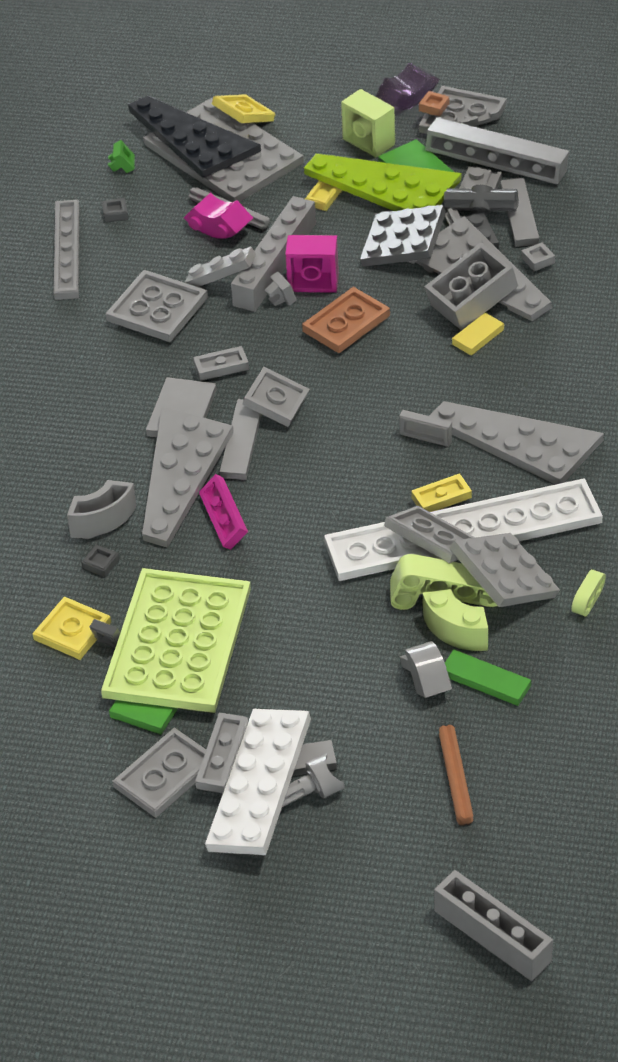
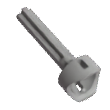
[282,752,345,807]

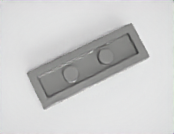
[184,247,256,287]
[195,713,248,793]

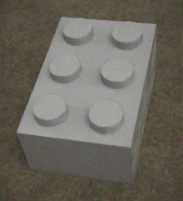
[424,242,518,331]

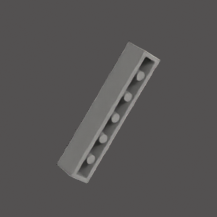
[426,118,569,184]
[231,196,316,312]

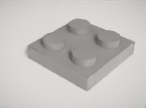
[242,367,310,427]

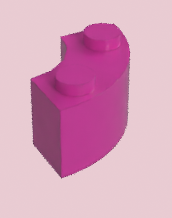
[184,192,253,239]

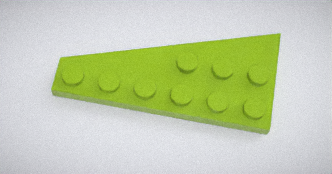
[304,153,461,211]

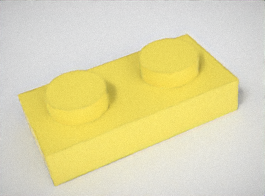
[411,473,472,512]

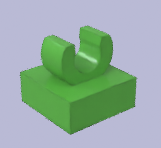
[108,140,135,173]

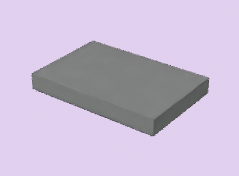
[146,377,217,437]
[384,506,475,563]
[112,728,206,818]

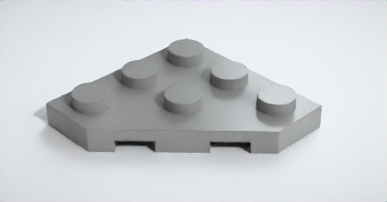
[419,86,506,134]

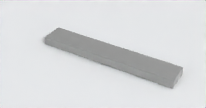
[54,200,80,300]

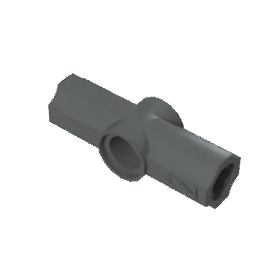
[444,184,519,215]

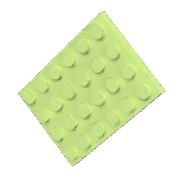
[101,568,251,713]

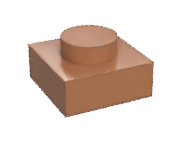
[419,91,449,117]

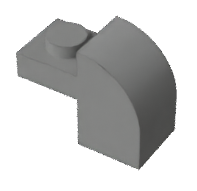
[400,641,452,698]

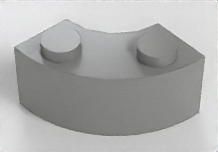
[67,480,137,539]

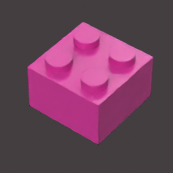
[285,235,339,293]

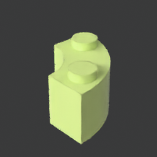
[423,589,488,651]

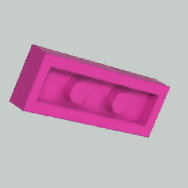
[199,474,248,550]

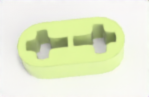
[572,569,606,617]

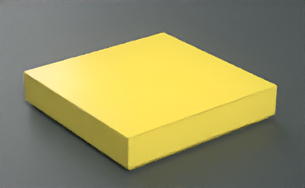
[212,95,275,123]
[33,597,111,660]

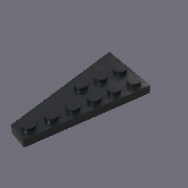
[128,96,261,178]

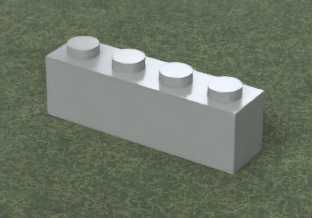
[434,870,553,981]

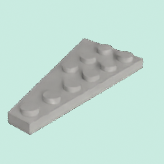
[408,216,552,321]
[429,401,604,485]
[142,407,234,548]

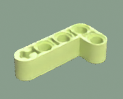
[390,554,498,610]

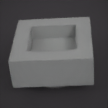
[521,242,555,271]

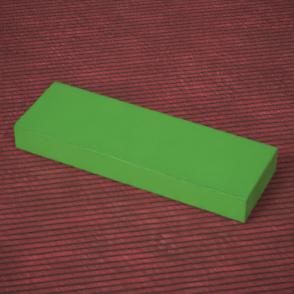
[445,650,531,706]

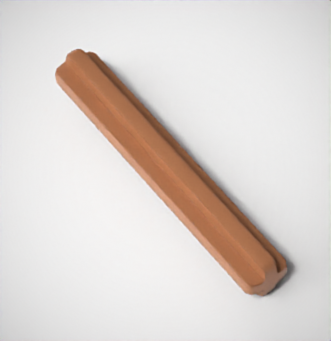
[439,725,473,825]

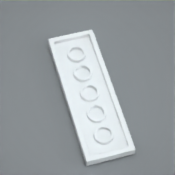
[205,709,311,855]

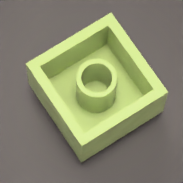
[341,89,395,157]

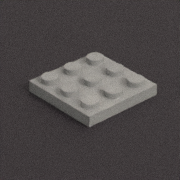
[106,270,208,342]
[449,533,560,607]

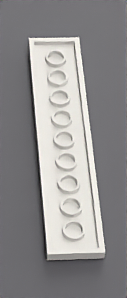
[324,478,603,581]

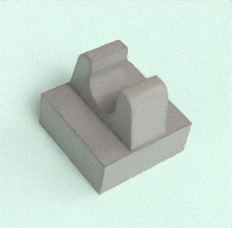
[265,272,297,306]

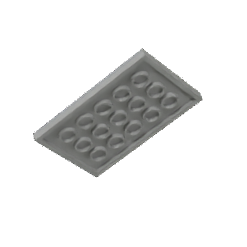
[143,98,304,202]

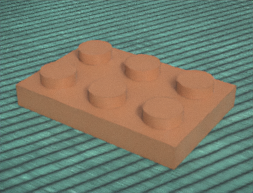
[302,287,390,353]

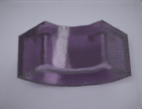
[375,63,440,111]

